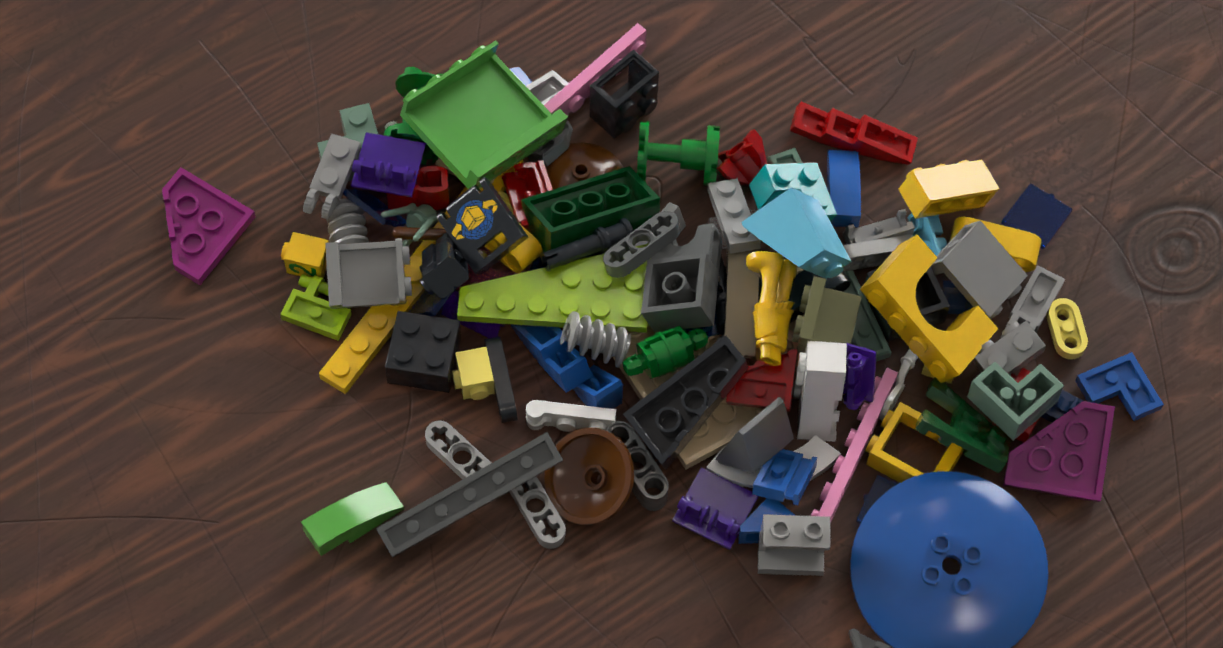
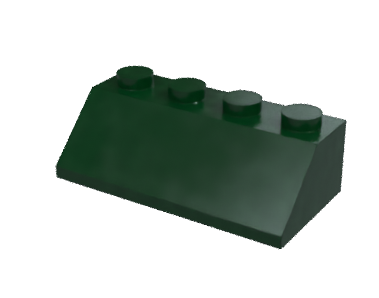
[521,166,660,252]

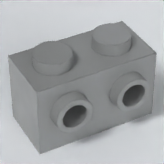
[974,320,1046,375]

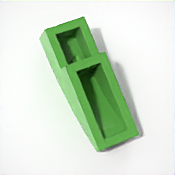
[301,482,404,556]

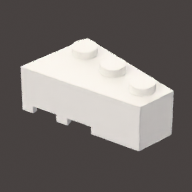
[793,341,847,442]

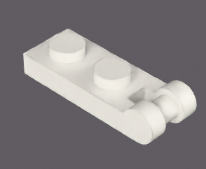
[526,400,616,432]

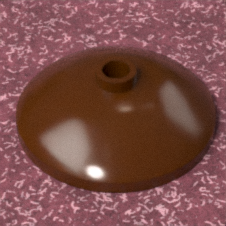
[545,142,623,189]
[544,428,634,525]

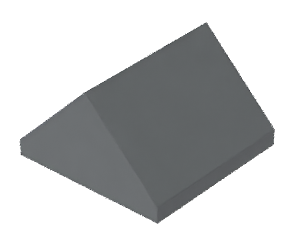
[716,396,794,473]

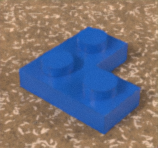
[1075,352,1164,421]

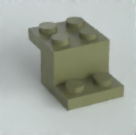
[792,276,862,353]

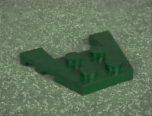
[915,377,1011,473]

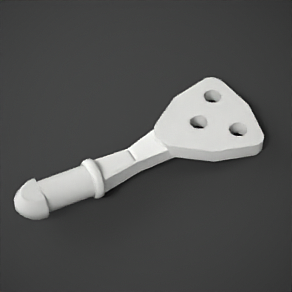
[879,349,918,421]

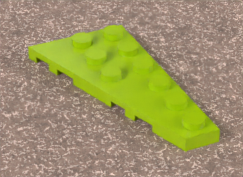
[457,243,649,333]

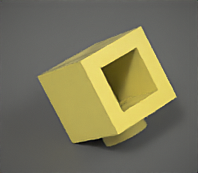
[452,347,495,400]

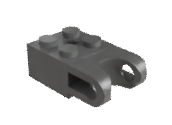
[641,223,722,332]

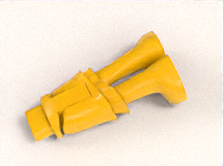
[746,251,798,366]

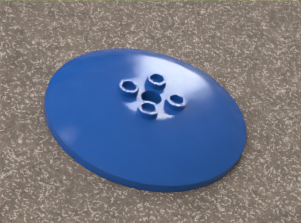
[850,471,1048,648]

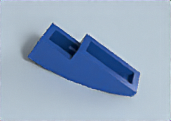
[827,150,861,228]
[511,324,592,393]

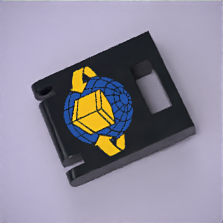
[436,177,528,275]

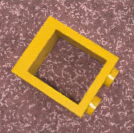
[865,402,964,483]

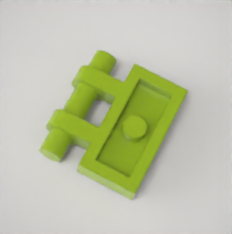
[280,274,352,341]

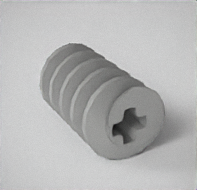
[326,199,369,244]
[560,311,631,368]

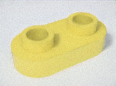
[1047,298,1088,359]

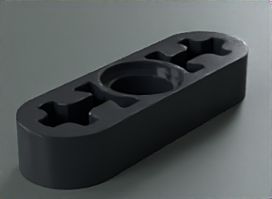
[484,336,518,423]

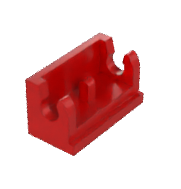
[502,160,553,228]

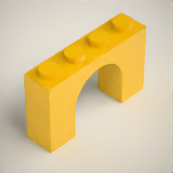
[860,234,998,383]

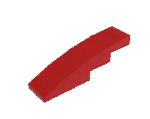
[790,101,918,165]

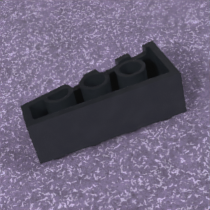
[623,335,749,470]

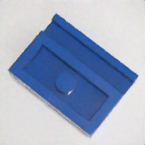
[752,449,817,506]

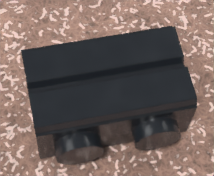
[419,232,469,299]

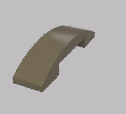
[724,247,759,359]

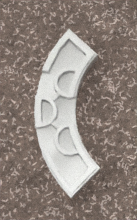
[706,435,841,488]

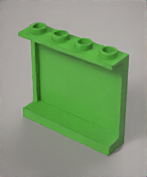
[400,40,568,189]

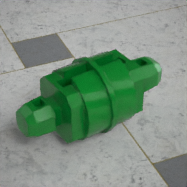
[622,326,708,379]

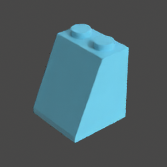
[741,187,852,279]

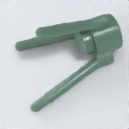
[381,203,438,246]

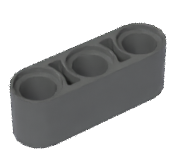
[606,421,669,511]

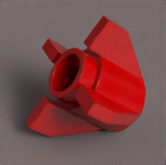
[717,129,767,186]

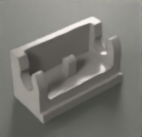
[843,209,915,244]

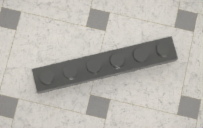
[376,432,563,557]

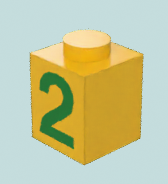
[281,232,329,278]

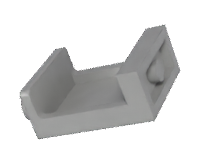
[931,221,1028,319]
[325,238,412,309]
[758,514,830,576]

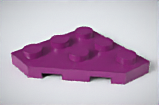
[162,167,256,285]
[1003,401,1115,502]

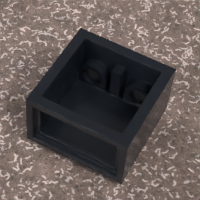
[590,49,659,139]
[865,266,950,342]
[385,311,461,393]

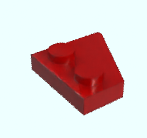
[726,349,798,412]

